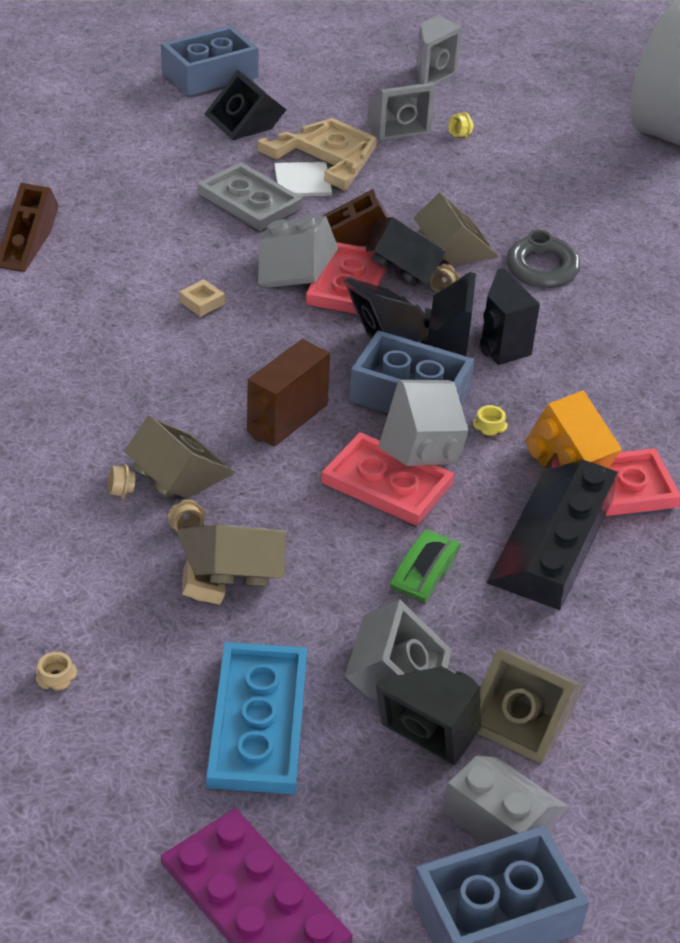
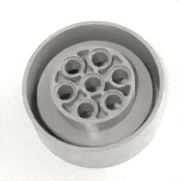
[630,0,680,146]

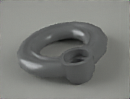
[507,229,580,288]

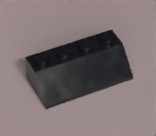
[487,459,618,610]

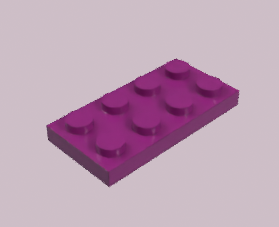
[161,808,353,943]

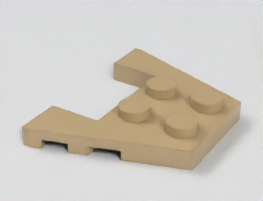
[257,118,377,191]

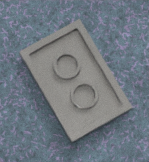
[197,162,303,231]

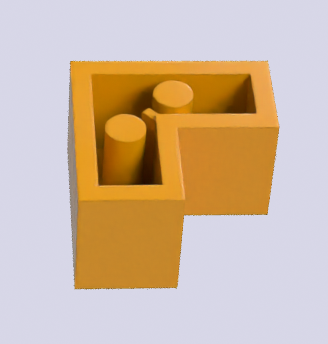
[525,390,622,468]

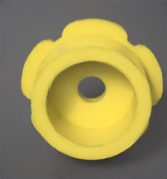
[448,112,473,138]
[473,405,508,436]

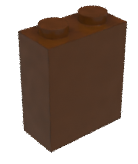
[247,338,330,447]

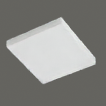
[274,162,332,197]

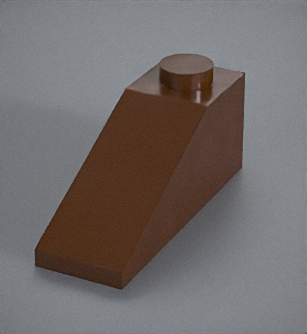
[0,183,59,272]
[322,189,389,246]

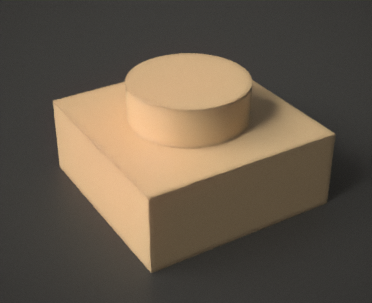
[179,279,225,317]
[182,559,226,605]

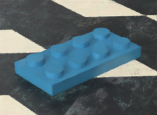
[206,642,307,795]

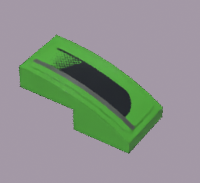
[390,529,461,603]

